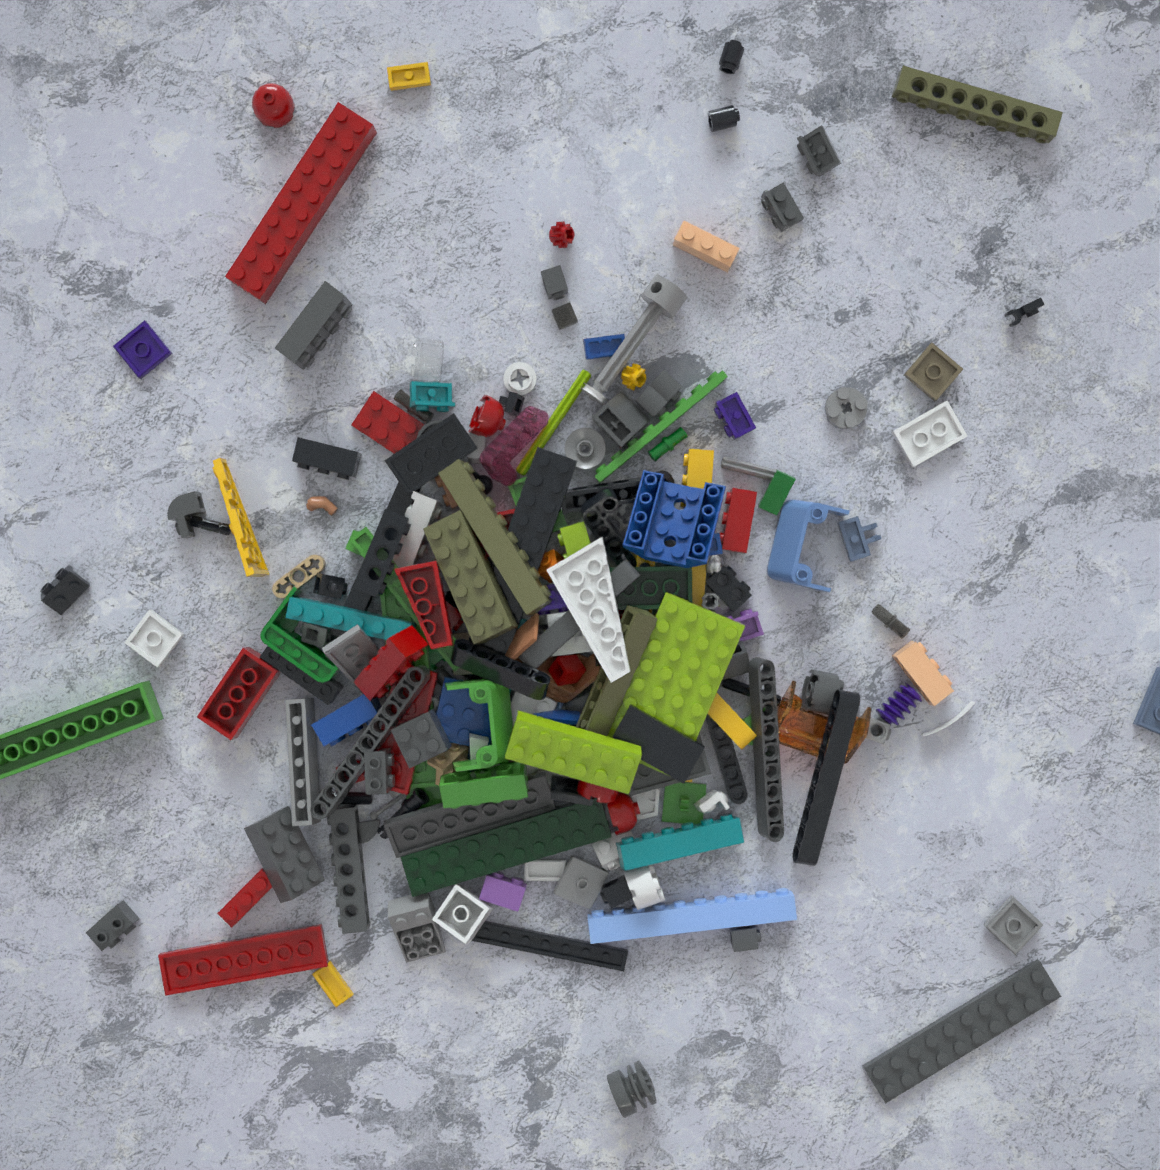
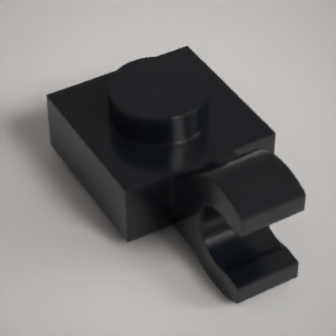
[1005,298,1045,327]

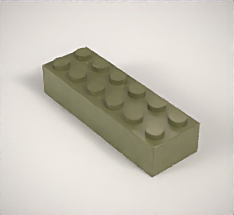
[423,510,518,645]

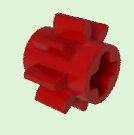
[549,221,575,248]

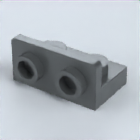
[761,182,804,232]

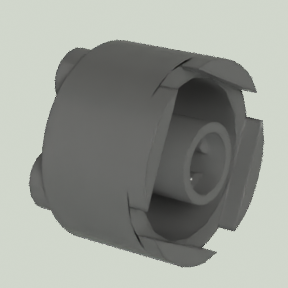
[801,669,844,715]

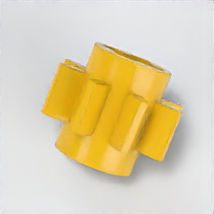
[621,363,646,391]

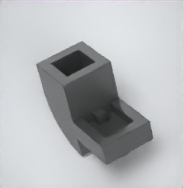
[167,491,206,538]

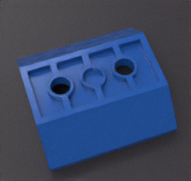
[623,470,726,568]

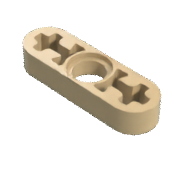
[272,555,326,598]

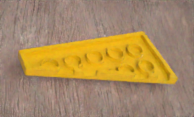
[212,458,270,577]

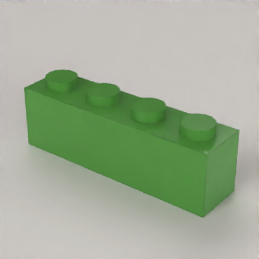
[439,761,528,809]

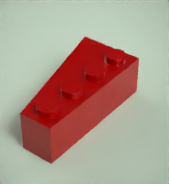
[354,625,429,701]

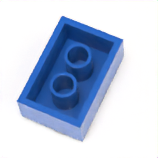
[311,694,382,747]

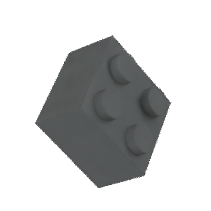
[391,708,452,768]

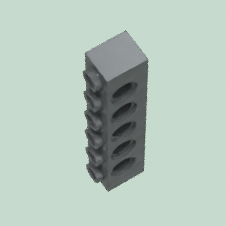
[327,805,370,934]

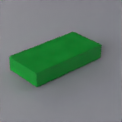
[758,469,796,516]

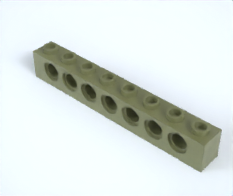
[891,65,1063,143]

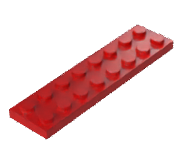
[158,924,329,996]

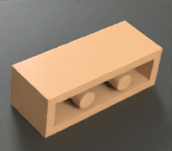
[673,221,740,273]
[892,641,954,706]

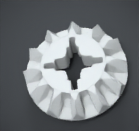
[503,362,536,395]

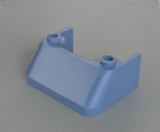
[766,500,850,592]

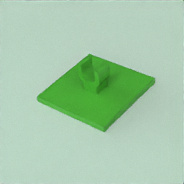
[662,782,706,825]

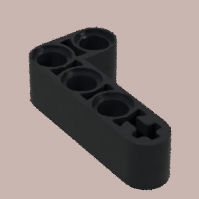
[581,489,637,567]

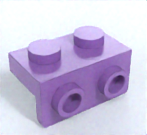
[726,608,764,642]

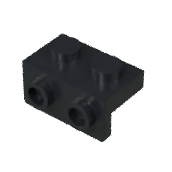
[40,565,90,615]

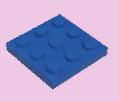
[436,676,492,746]

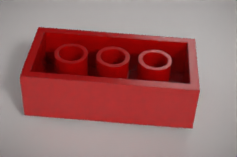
[197,647,281,740]

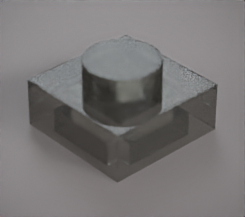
[551,302,578,330]

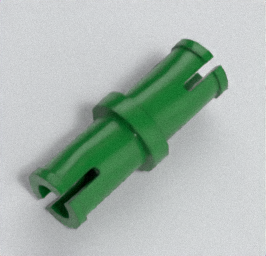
[647,427,688,462]

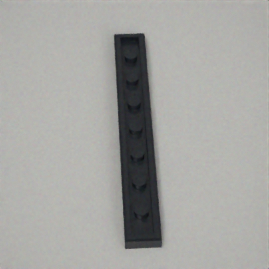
[472,921,628,972]

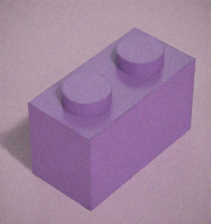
[479,871,527,912]

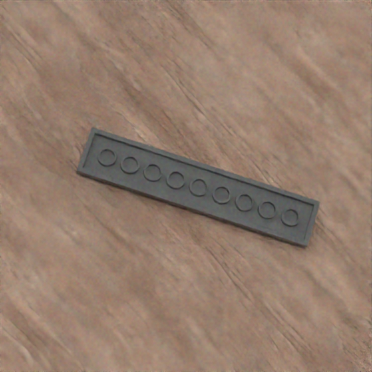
[862,959,1062,1104]

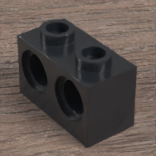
[705,565,752,612]

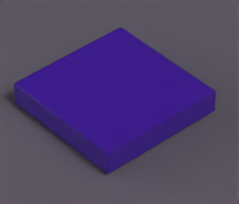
[113,320,173,379]

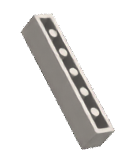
[285,698,321,826]

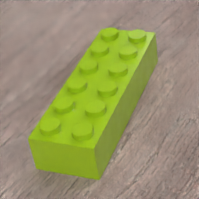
[505,710,642,794]

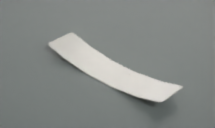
[920,701,976,736]

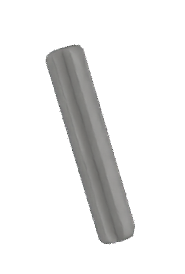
[721,457,776,480]

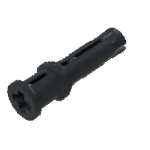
[377,788,429,839]

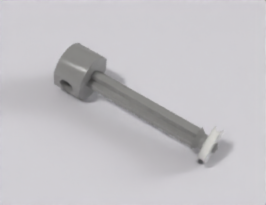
[580,274,687,405]

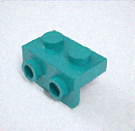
[410,381,455,412]

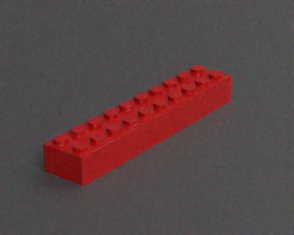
[225,102,377,305]

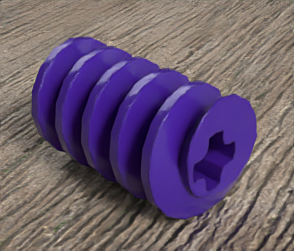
[876,682,923,726]

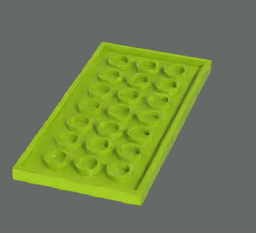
[607,592,745,777]

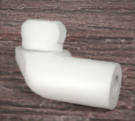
[706,555,721,574]

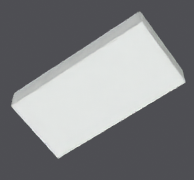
[524,859,566,881]

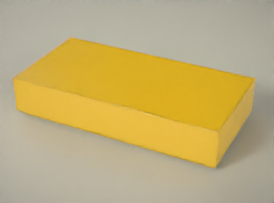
[312,961,354,1007]

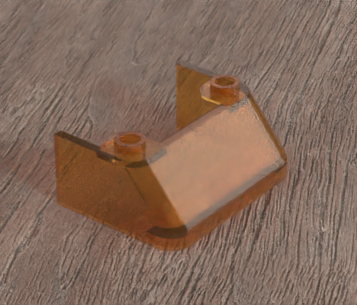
[777,681,872,764]

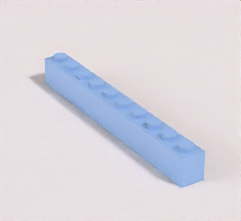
[588,888,797,944]

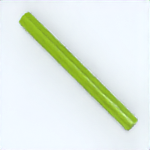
[516,369,591,476]

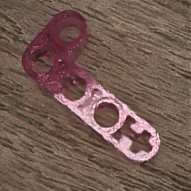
[479,406,549,486]

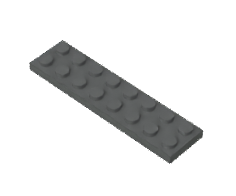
[383,771,556,858]

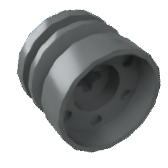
[607,1061,657,1118]

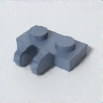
[837,516,882,562]

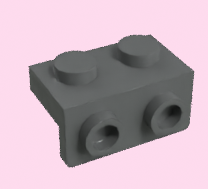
[797,125,841,177]
[364,748,395,795]

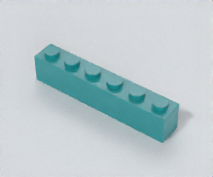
[286,597,417,640]
[616,813,744,871]

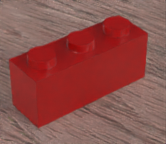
[719,488,757,554]
[217,868,272,928]

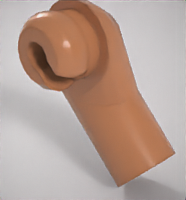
[306,496,338,516]

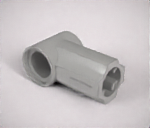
[702,593,730,616]

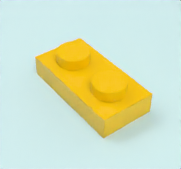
[387,62,431,91]

